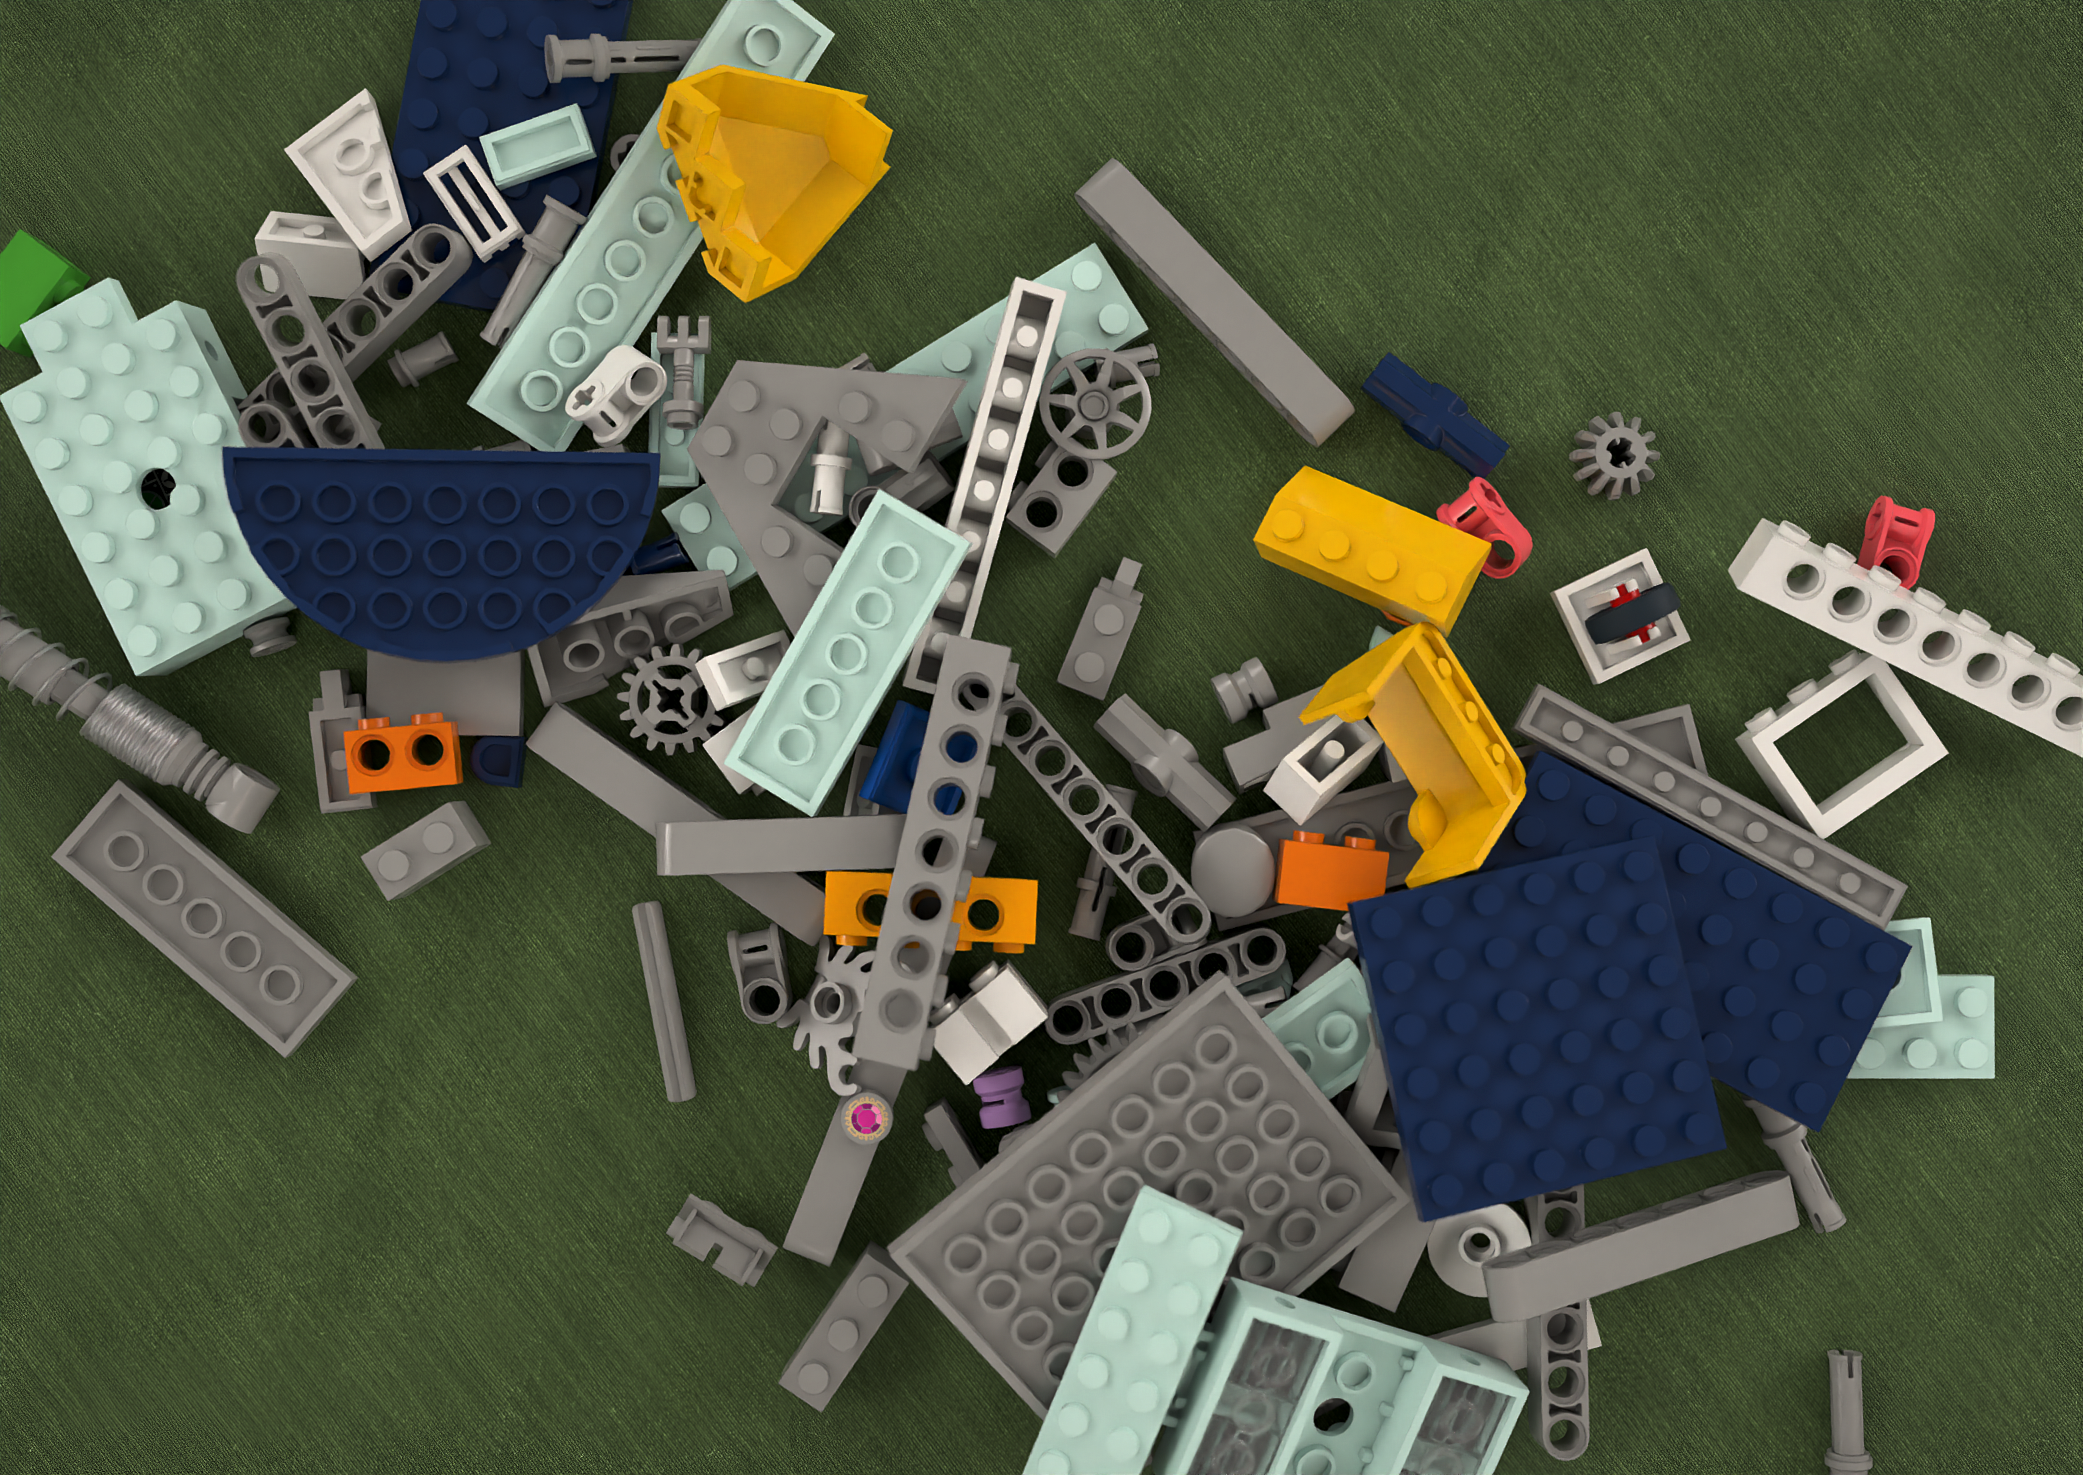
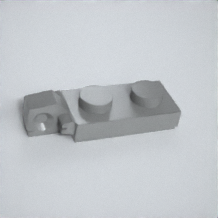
[1056,557,1144,701]
[309,669,378,814]

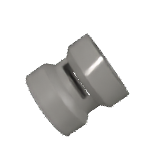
[1210,656,1279,724]

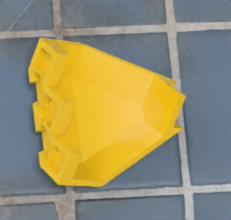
[657,64,893,303]

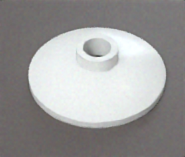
[1427,1203,1531,1297]

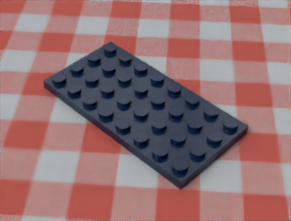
[368,0,633,313]
[1472,750,1913,1133]

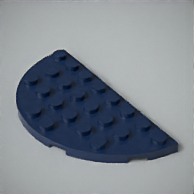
[222,447,661,664]

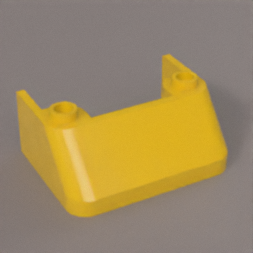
[1299,621,1527,889]

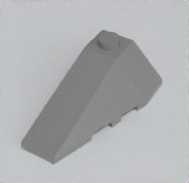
[527,570,734,708]

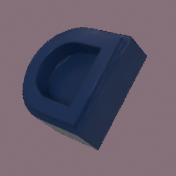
[470,736,528,788]

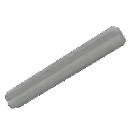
[632,901,697,1102]

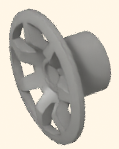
[1039,348,1152,460]

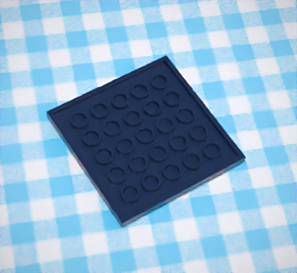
[1347,835,1727,1223]

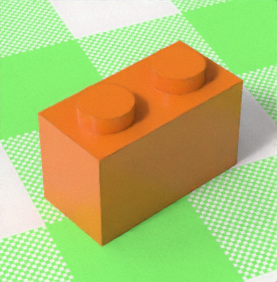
[1272,830,1389,911]

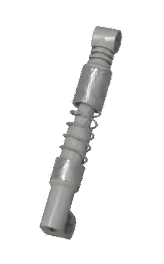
[0,605,280,834]

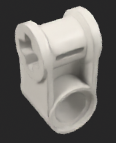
[565,345,667,447]

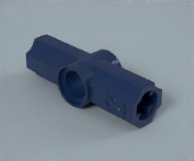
[1360,352,1510,479]

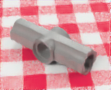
[1093,693,1237,833]

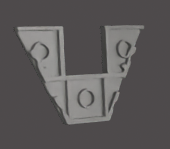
[687,360,967,638]

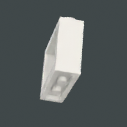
[1735,650,1948,839]

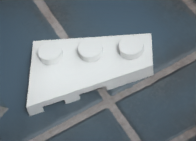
[284,88,412,262]

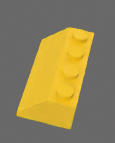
[1253,465,1492,638]

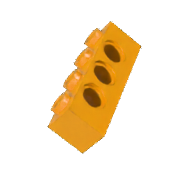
[823,870,1038,953]

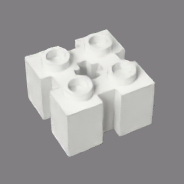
[929,959,1048,1085]

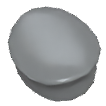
[1191,821,1275,918]

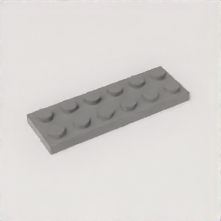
[51,779,358,1058]

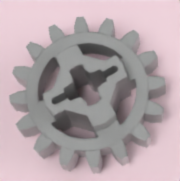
[617,644,727,755]

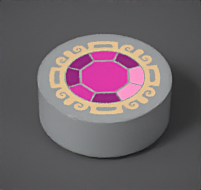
[841,1090,894,1145]

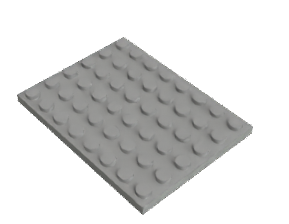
[887,970,1412,1421]

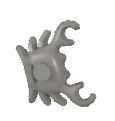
[776,934,916,1097]

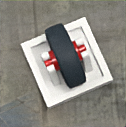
[1550,548,1690,685]

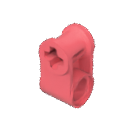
[1436,477,1533,579]
[1857,496,1935,590]

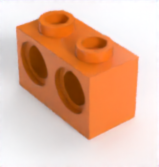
[343,712,463,794]

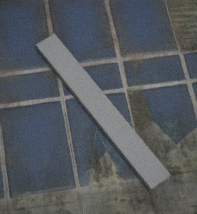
[1511,684,1908,931]

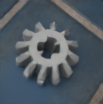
[1569,412,1661,500]

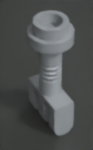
[657,316,711,430]

